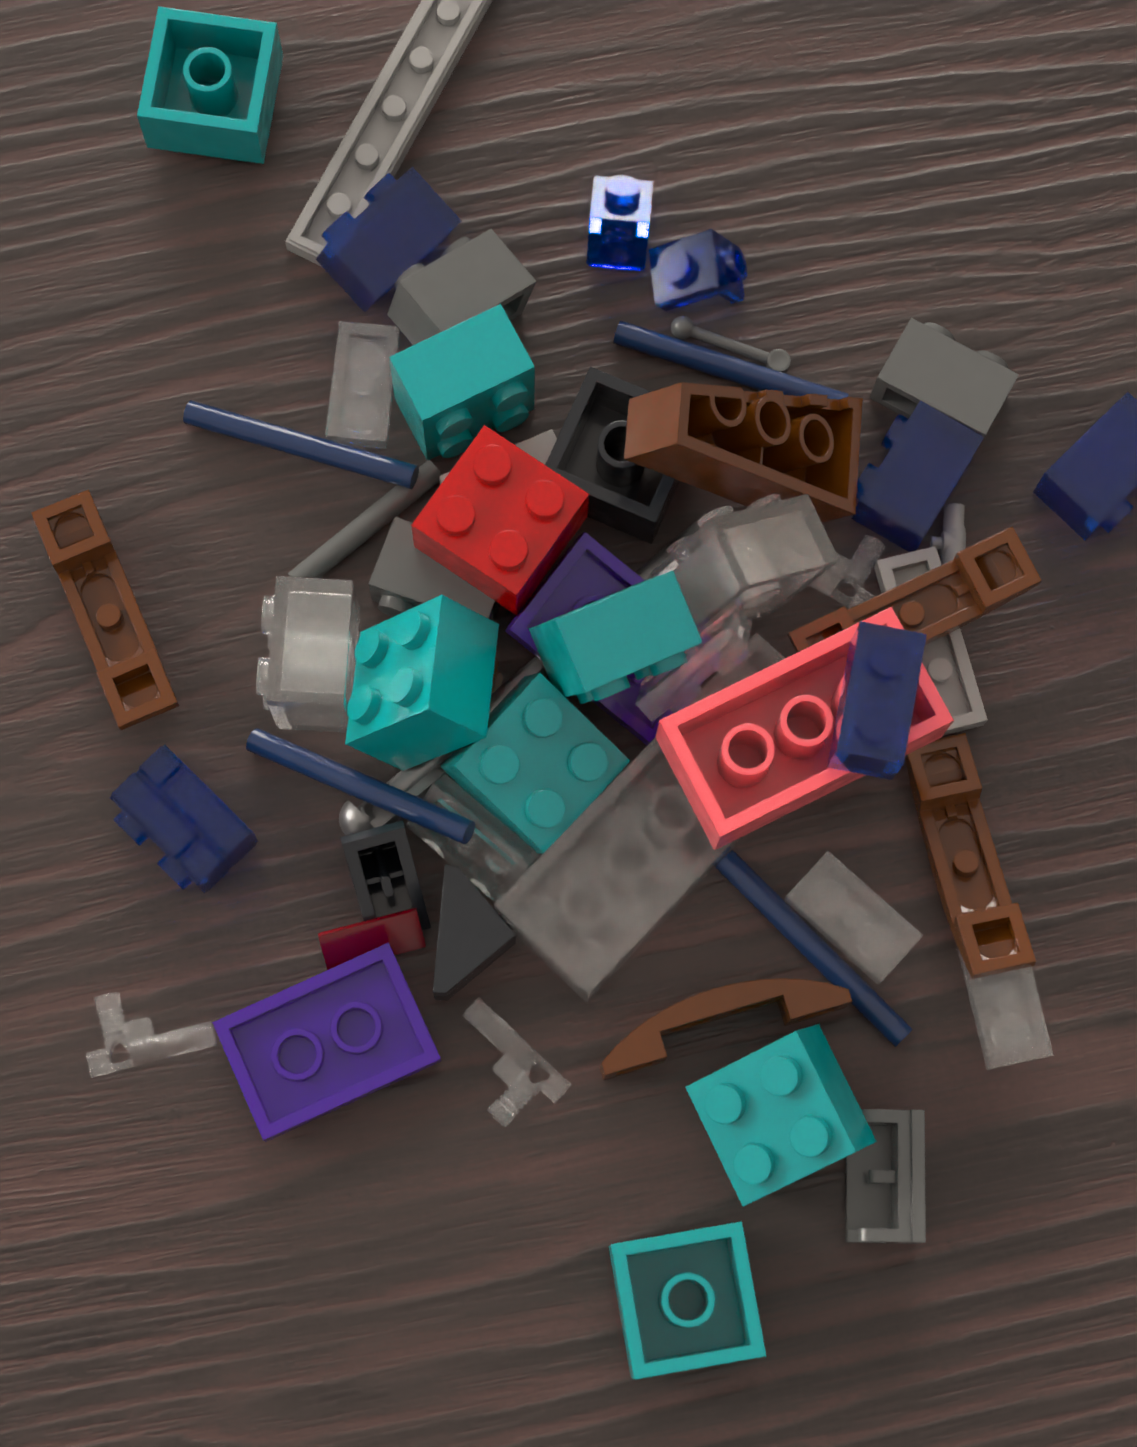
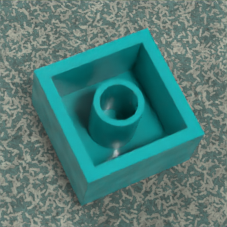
[137,6,283,164]
[389,304,535,460]
[529,570,703,704]
[345,595,499,771]
[440,673,630,854]
[685,1024,877,1206]
[608,1222,766,1380]

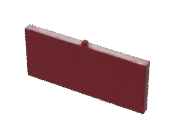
[317,908,426,970]

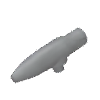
[930,503,966,565]

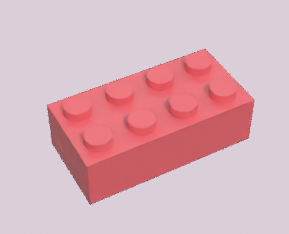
[655,607,954,850]

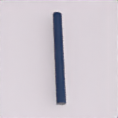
[613,320,849,400]
[183,400,419,489]
[246,728,475,845]
[715,850,913,1047]

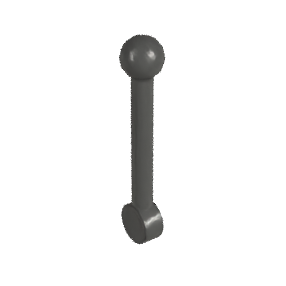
[671,316,791,373]

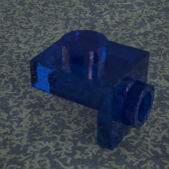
[586,175,653,271]
[648,229,747,311]

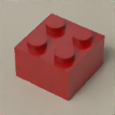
[411,425,589,615]

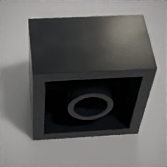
[545,366,680,544]

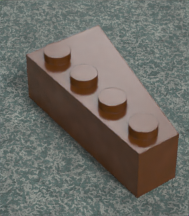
[624,382,863,527]

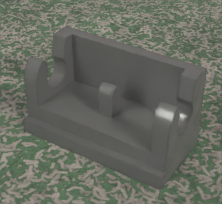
[845,1109,926,1244]

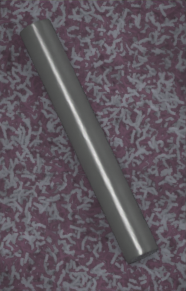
[287,460,442,593]

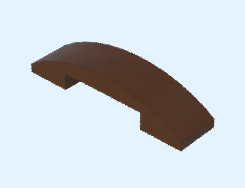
[31,489,179,730]
[788,526,1042,653]
[905,733,1036,979]
[600,978,852,1081]

